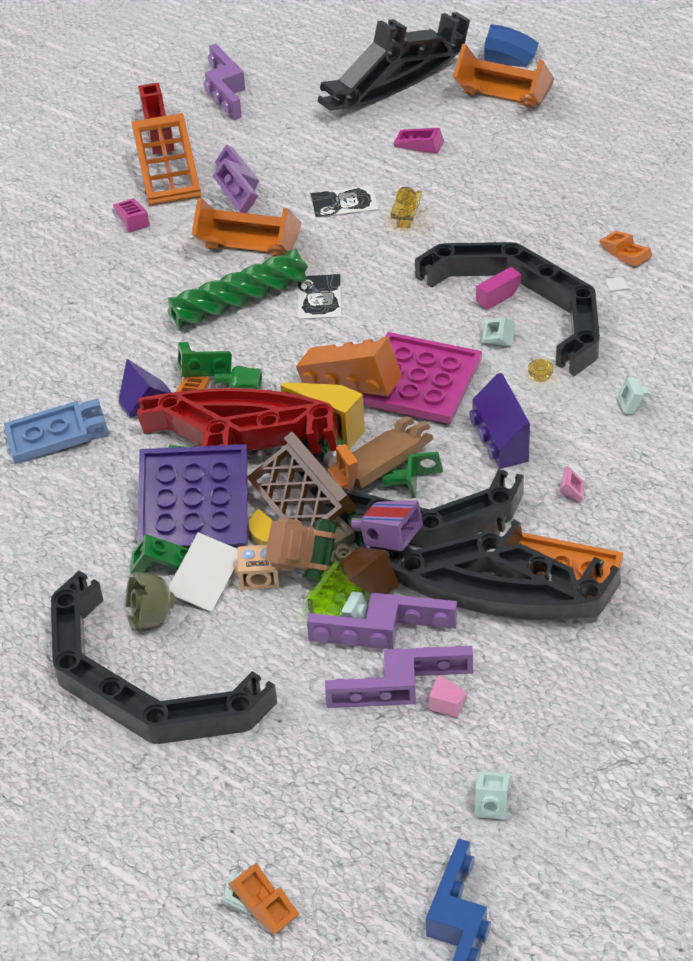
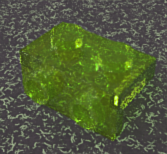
[306,561,366,616]

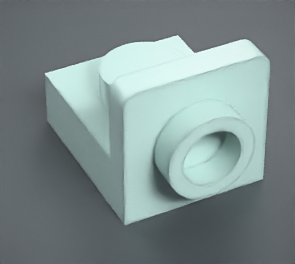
[475,771,510,819]

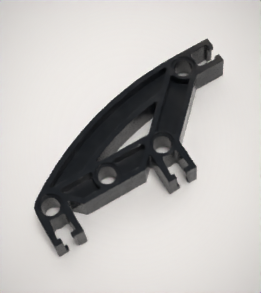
[317,12,470,111]
[388,511,621,620]

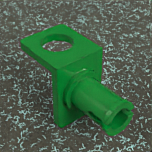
[382,451,443,498]

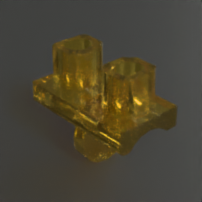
[391,187,422,228]

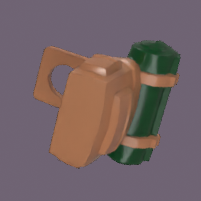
[265,518,337,583]

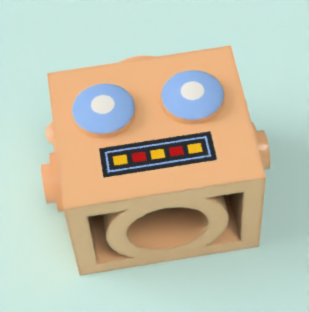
[235,545,283,590]

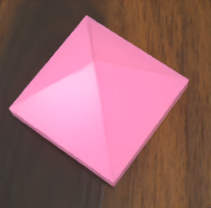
[559,466,584,503]

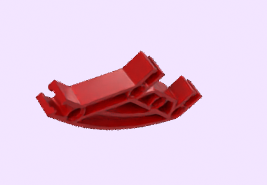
[137,388,338,454]

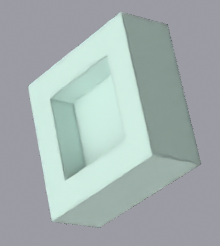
[341,592,369,619]

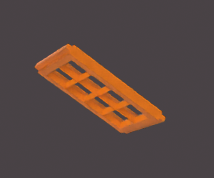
[131,113,202,206]

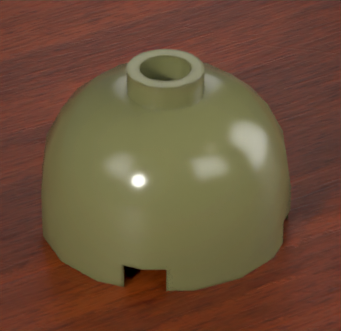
[126,572,175,629]

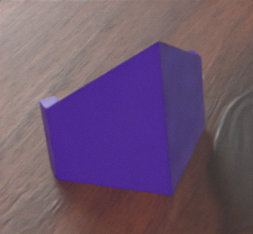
[118,359,172,418]

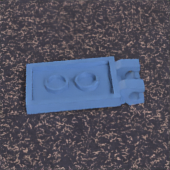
[4,399,109,464]

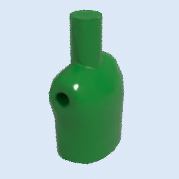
[214,366,262,389]

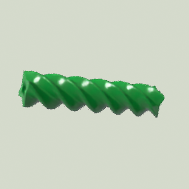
[167,248,308,330]

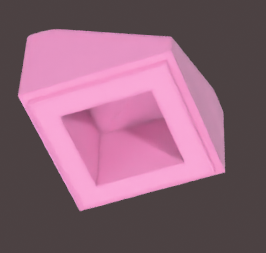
[429,675,467,718]

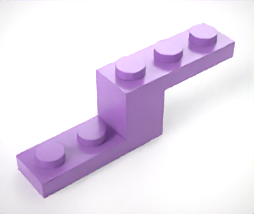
[204,44,246,120]
[212,144,260,213]
[307,593,457,649]
[325,645,473,708]

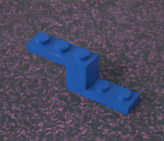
[426,838,491,961]

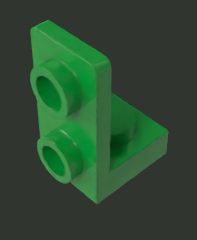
[177,342,232,377]
[130,534,189,574]

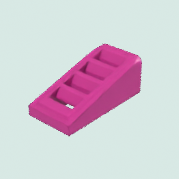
[393,128,444,153]
[113,198,150,232]

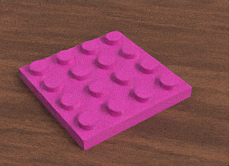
[361,332,482,424]

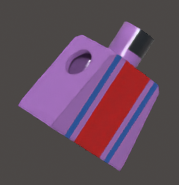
[351,500,423,551]

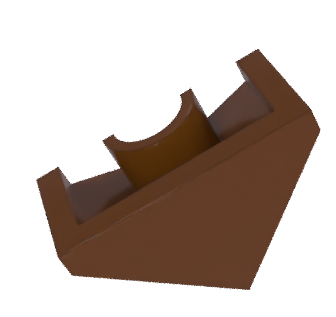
[339,547,399,594]

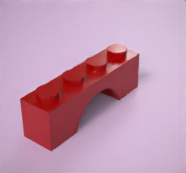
[138,82,174,154]

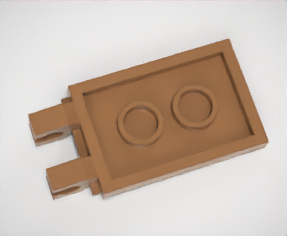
[328,416,433,488]

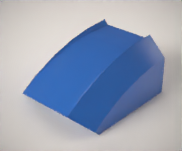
[484,24,539,67]

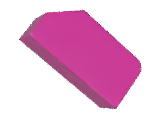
[476,267,521,309]

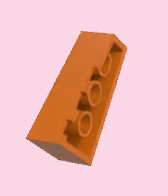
[296,337,402,396]

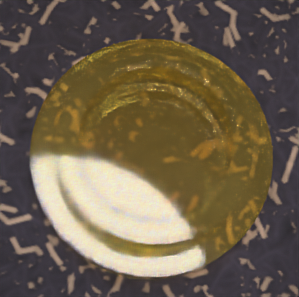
[528,359,553,382]

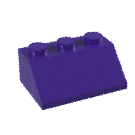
[469,373,530,469]

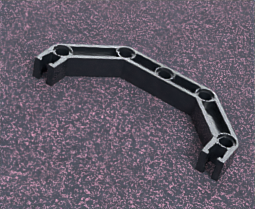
[415,242,600,376]
[286,438,524,548]
[51,571,277,744]

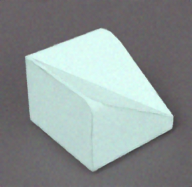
[482,317,515,346]

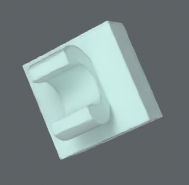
[617,377,651,414]

